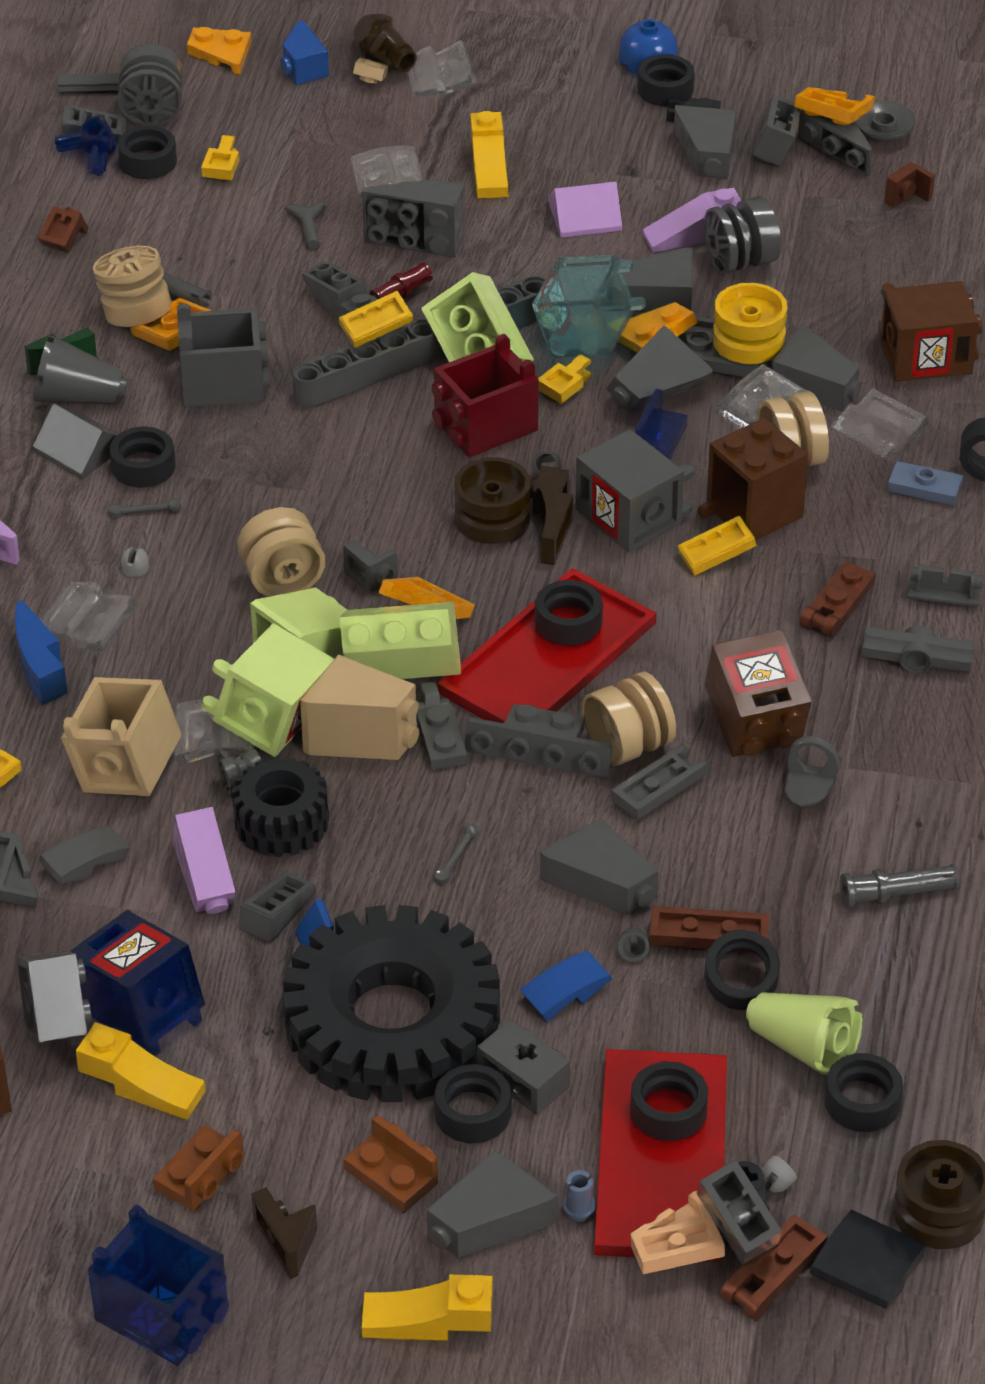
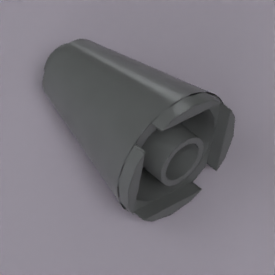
[33,335,129,403]

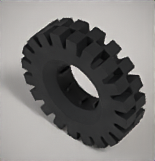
[283,905,500,1102]

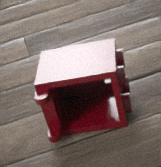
[432,334,539,458]

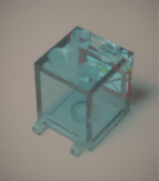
[532,255,647,358]

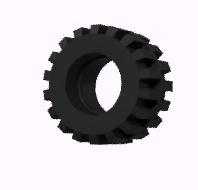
[232,757,329,857]

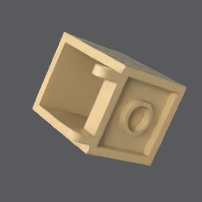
[61,677,182,796]

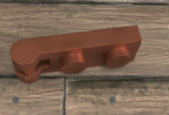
[799,561,876,638]
[720,1214,828,1321]

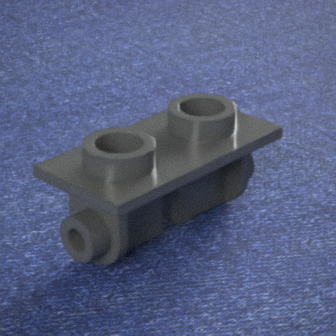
[908,564,983,607]

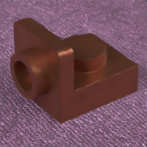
[884,161,935,208]
[37,206,89,252]

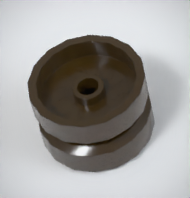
[455,457,530,544]
[893,1140,985,1250]

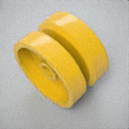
[713,283,788,364]

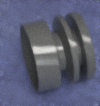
[117,44,183,126]
[704,196,781,274]

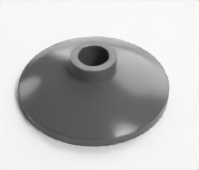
[855,101,915,140]

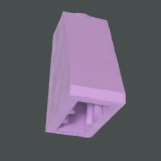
[172,807,235,914]

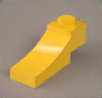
[470,111,508,199]
[76,1022,206,1120]
[361,1274,493,1341]

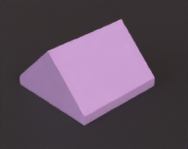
[548,182,622,238]

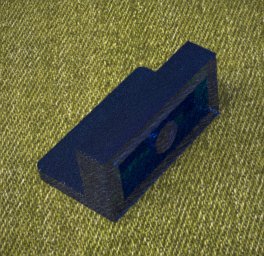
[635,389,688,460]

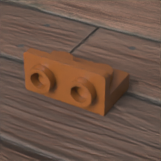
[343,1115,438,1213]
[153,1125,245,1211]

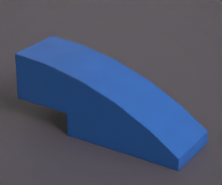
[15,600,68,705]

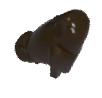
[353,13,417,72]

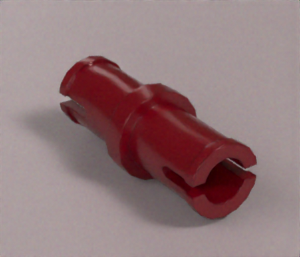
[369,262,433,299]

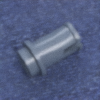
[563,1170,596,1222]

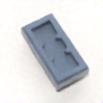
[887,461,963,506]

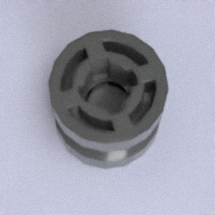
[218,749,261,795]

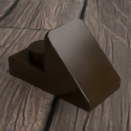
[251,1187,317,1279]

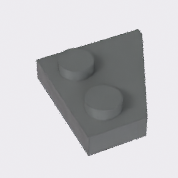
[0,831,38,908]

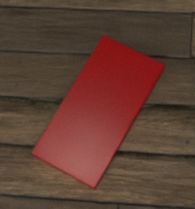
[438,568,657,723]
[594,1049,727,1262]

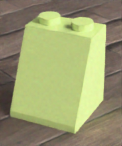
[250,587,347,659]

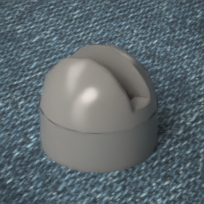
[121,547,150,577]
[761,1155,797,1192]

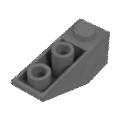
[798,110,872,176]

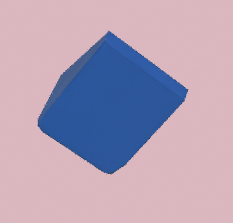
[296,899,334,947]

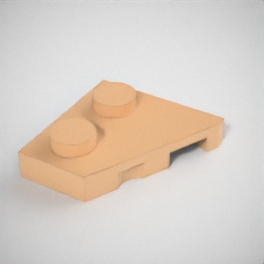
[630,1191,725,1275]

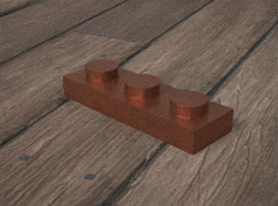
[649,906,769,952]

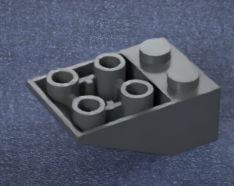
[362,179,465,258]

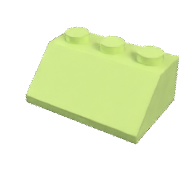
[421,272,534,362]
[339,602,461,679]

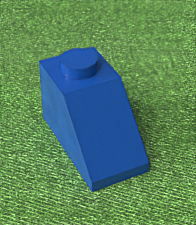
[280,20,329,85]

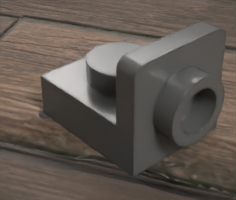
[343,539,397,593]

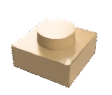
[353,57,389,84]

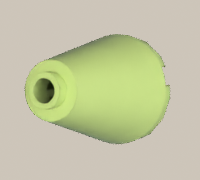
[746,992,863,1076]

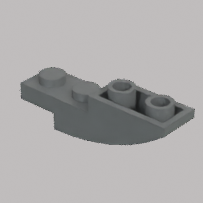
[302,261,378,320]

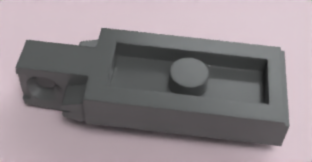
[416,682,468,770]

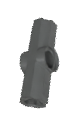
[862,625,974,673]

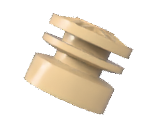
[92,245,172,327]
[582,671,677,766]

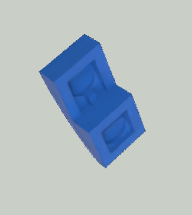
[520,951,612,1022]

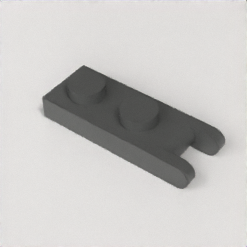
[611,744,711,820]

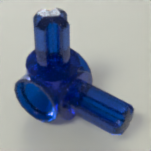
[55,116,118,177]

